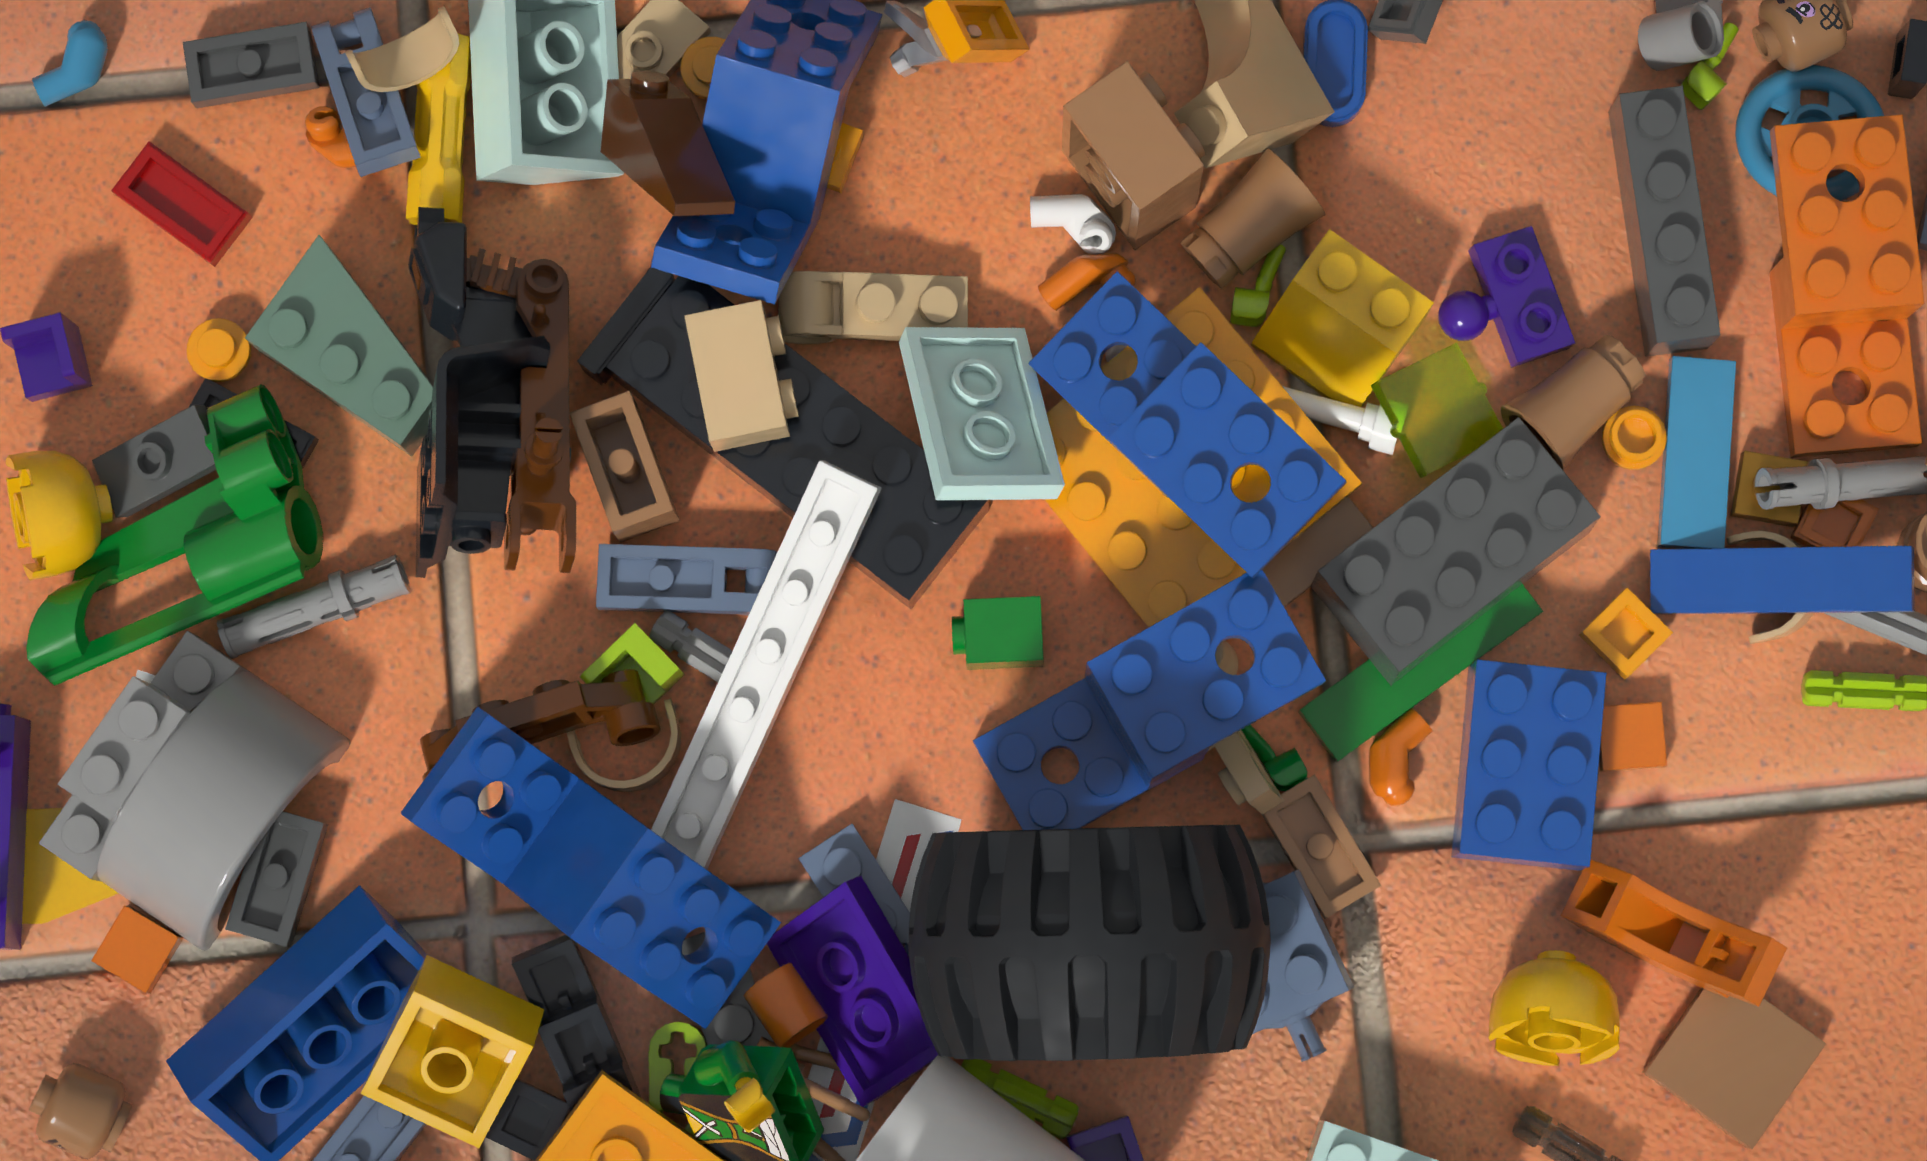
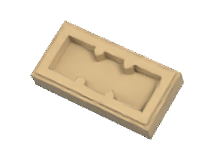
[579,0,711,79]

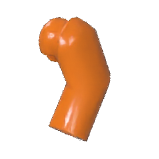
[305,106,356,168]
[1038,253,1136,311]
[1369,708,1433,806]

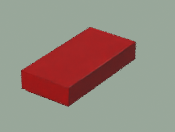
[111,141,252,267]

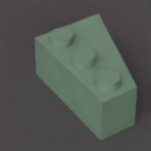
[245,235,433,457]

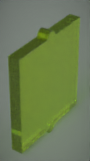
[1371,343,1503,479]

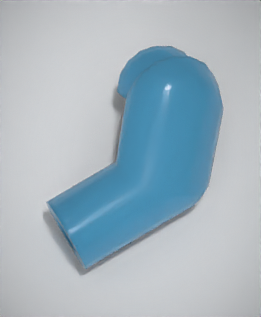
[32,20,108,107]

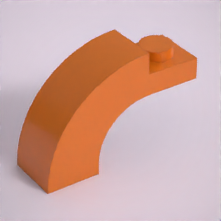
[1560,859,1787,1007]

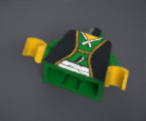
[660,1040,824,1161]

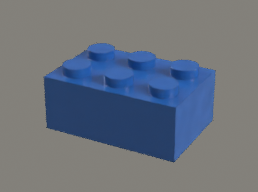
[1451,659,1607,871]

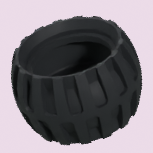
[909,825,1271,1061]

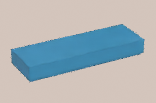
[1657,356,1736,549]

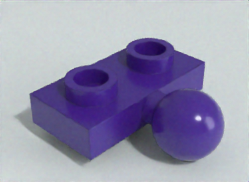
[1438,226,1576,368]

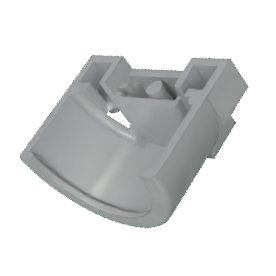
[39,631,350,951]

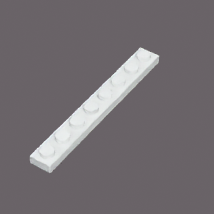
[651,460,882,869]

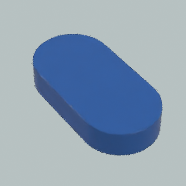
[1303,0,1368,127]

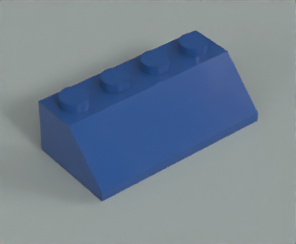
[166,885,428,1161]

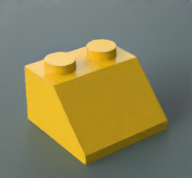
[1251,229,1434,407]
[361,955,544,1148]

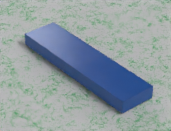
[1650,546,1914,614]

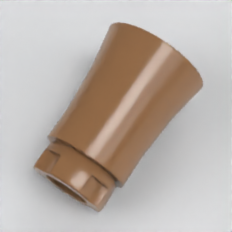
[1181,148,1326,289]
[1501,335,1646,471]

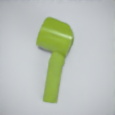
[1681,22,1739,110]
[1230,244,1286,327]

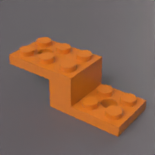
[1769,114,1925,458]

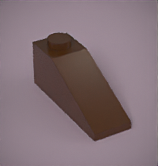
[600,70,735,216]

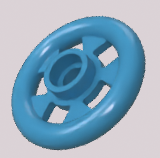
[1735,65,1884,201]

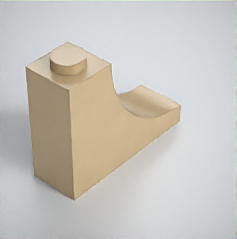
[1174,0,1334,168]

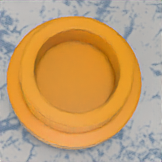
[680,37,726,99]
[186,318,251,382]
[1602,406,1667,470]

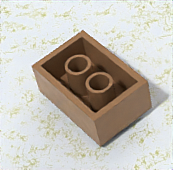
[1062,61,1206,250]

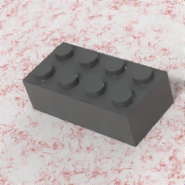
[1311,417,1601,686]

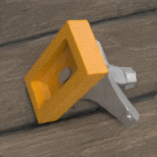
[884,0,1030,78]

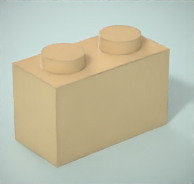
[684,300,799,452]

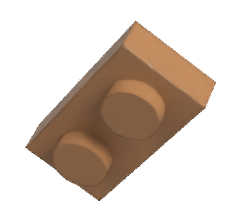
[1261,774,1382,919]

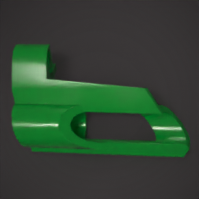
[26,384,323,686]

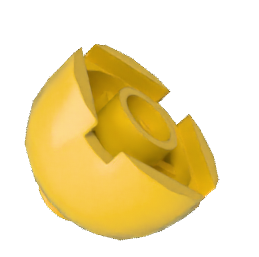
[6,451,113,581]
[1489,950,1620,1066]

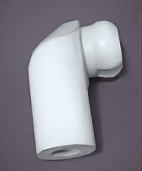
[1030,194,1116,255]

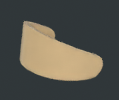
[345,6,459,92]
[1726,531,1814,644]
[567,698,681,792]

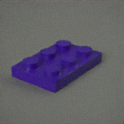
[767,875,938,1107]

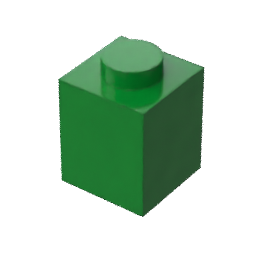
[952,596,1044,670]

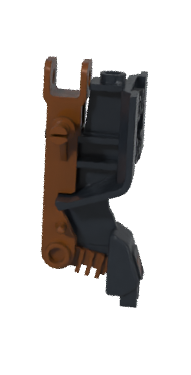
[408,207,576,578]

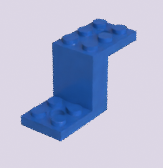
[651,0,883,304]
[1028,271,1347,579]
[973,570,1326,830]
[401,706,781,1029]

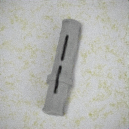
[1755,456,1927,510]
[217,554,411,659]

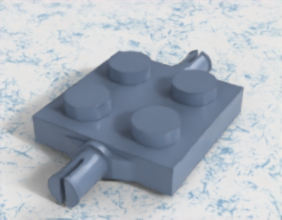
[1252,869,1354,1062]

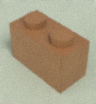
[569,391,680,543]

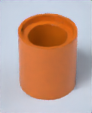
[743,963,828,1048]

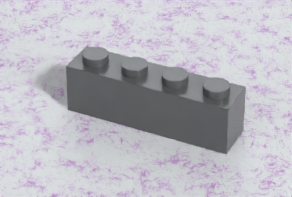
[1608,86,1721,357]

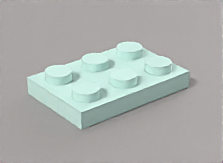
[899,327,1065,500]

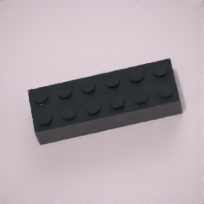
[606,276,989,609]

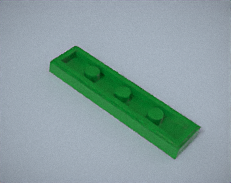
[1298,584,1543,763]

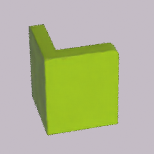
[580,623,685,704]

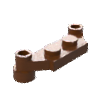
[420,669,661,781]

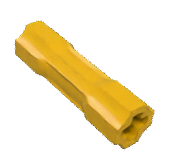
[406,33,471,225]

